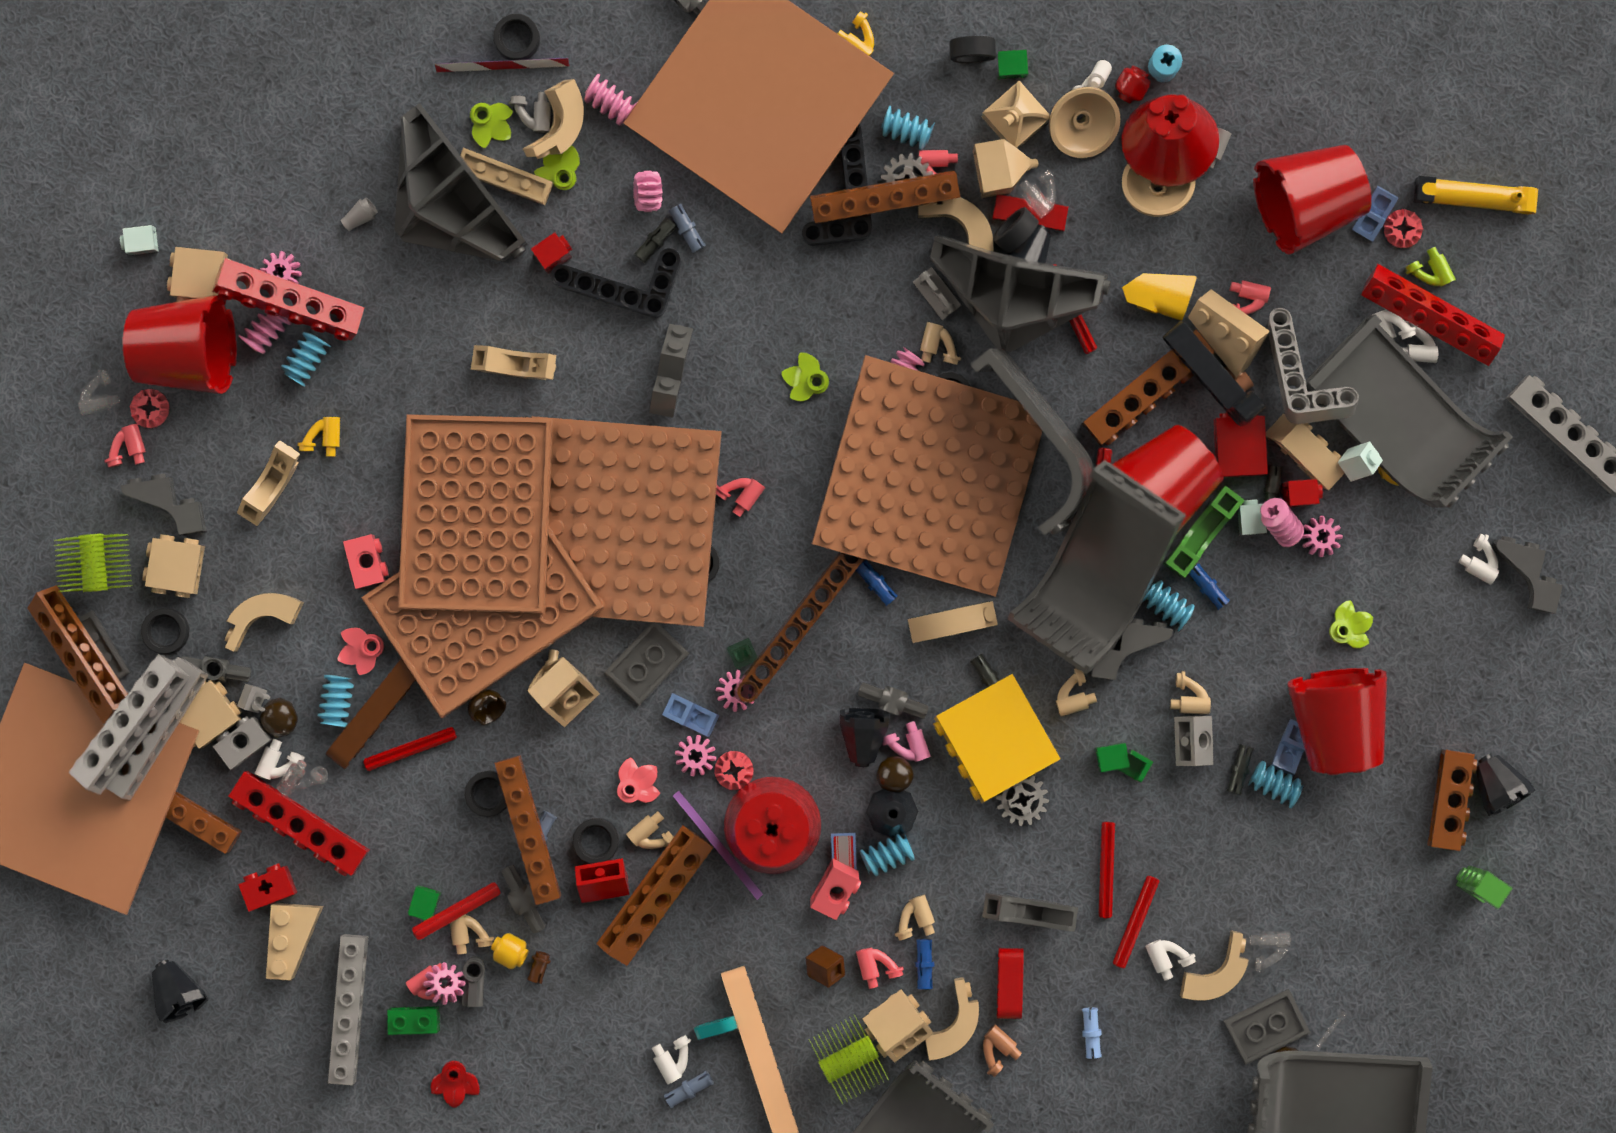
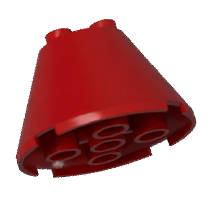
[1122,95,1219,187]

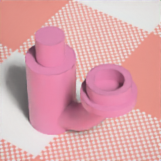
[882,721,931,762]

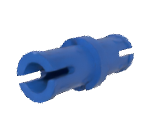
[855,560,898,606]
[1188,563,1230,610]
[915,939,934,989]

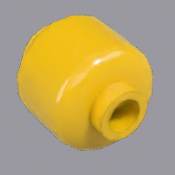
[491,933,529,969]

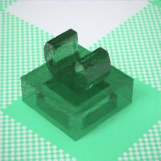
[727,638,757,669]

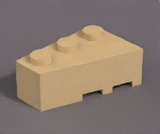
[1188,289,1270,377]
[1266,414,1344,491]
[266,903,324,980]

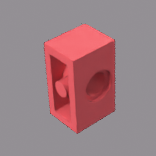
[343,534,389,589]
[810,859,861,920]

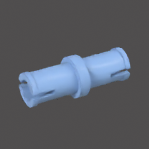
[1082,1007,1102,1059]

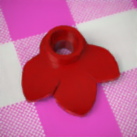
[431,1061,480,1108]

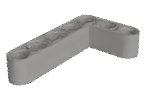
[1267,308,1358,424]

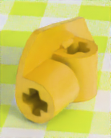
[1122,273,1197,321]

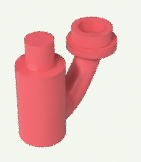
[919,150,958,174]
[1229,280,1271,315]
[104,424,146,468]
[716,478,765,517]
[856,947,904,989]
[406,963,457,1002]

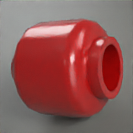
[1115,65,1151,104]

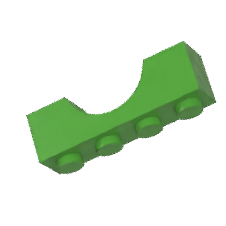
[1163,486,1245,578]
[1456,865,1512,909]

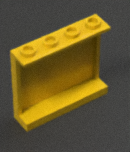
[933,674,1060,803]

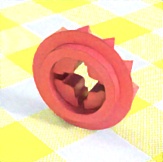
[1384,209,1423,248]
[130,389,169,428]
[715,751,753,790]

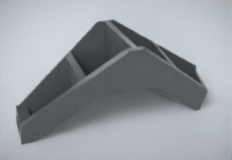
[394,103,528,262]
[930,235,1111,352]

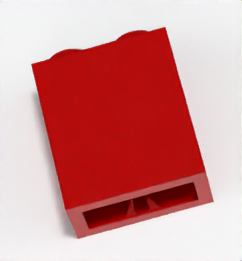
[1213,413,1268,477]

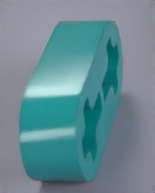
[694,1016,738,1040]

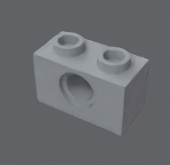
[213,716,273,770]
[1174,716,1213,766]

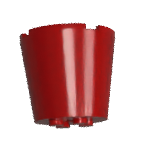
[1253,145,1372,254]
[123,295,237,394]
[1112,425,1224,533]
[1288,668,1387,775]
[724,777,821,874]

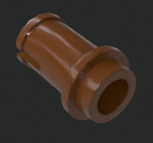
[527,951,551,984]

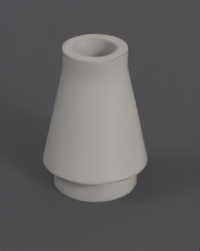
[341,197,378,231]

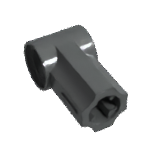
[462,956,486,1007]

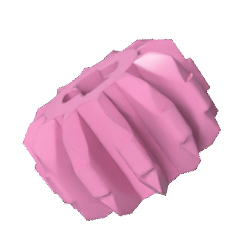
[633,170,663,212]
[260,251,302,284]
[1302,516,1343,557]
[716,670,754,712]
[675,735,716,776]
[423,963,466,1005]

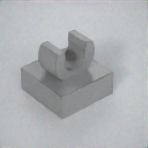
[237,684,270,713]

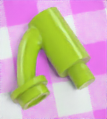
[1405,247,1456,287]

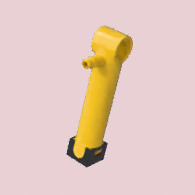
[1413,176,1538,215]

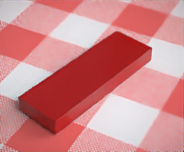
[992,194,1069,231]

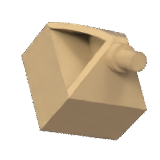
[981,81,1050,149]
[973,139,1039,198]
[528,649,600,727]

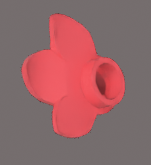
[338,628,384,675]
[617,758,660,803]

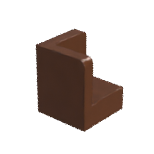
[805,946,845,988]

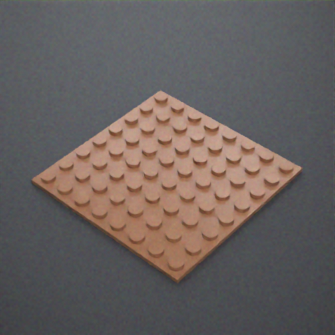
[623,0,894,234]
[812,355,1043,597]
[532,416,722,627]
[0,663,200,915]

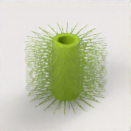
[54,534,132,592]
[809,1015,888,1104]

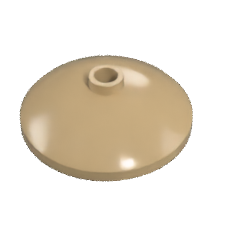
[1049,87,1120,158]
[1122,164,1195,217]

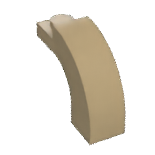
[523,79,584,159]
[918,197,994,252]
[471,345,556,380]
[237,440,300,526]
[225,593,304,652]
[908,601,998,643]
[1180,931,1249,1000]
[925,977,979,1060]

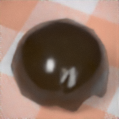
[467,689,507,725]
[260,698,298,737]
[876,756,914,792]

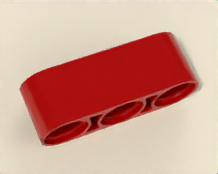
[997,948,1024,1019]

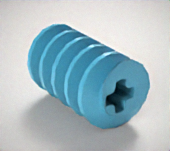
[1148,44,1183,83]
[881,106,935,150]
[281,332,331,387]
[1142,580,1195,632]
[317,675,354,727]
[1248,761,1303,808]
[860,834,915,876]

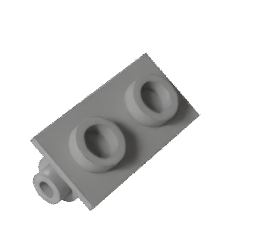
[913,267,961,320]

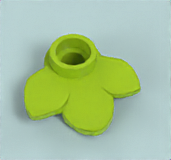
[470,103,513,148]
[534,145,580,190]
[781,353,829,401]
[1329,601,1373,648]

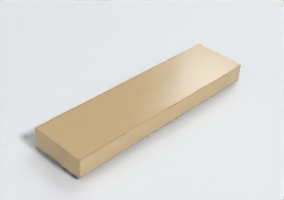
[460,148,554,206]

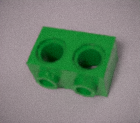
[387,1006,440,1035]

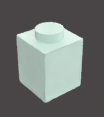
[120,225,159,255]
[1338,441,1383,481]
[1237,500,1267,535]

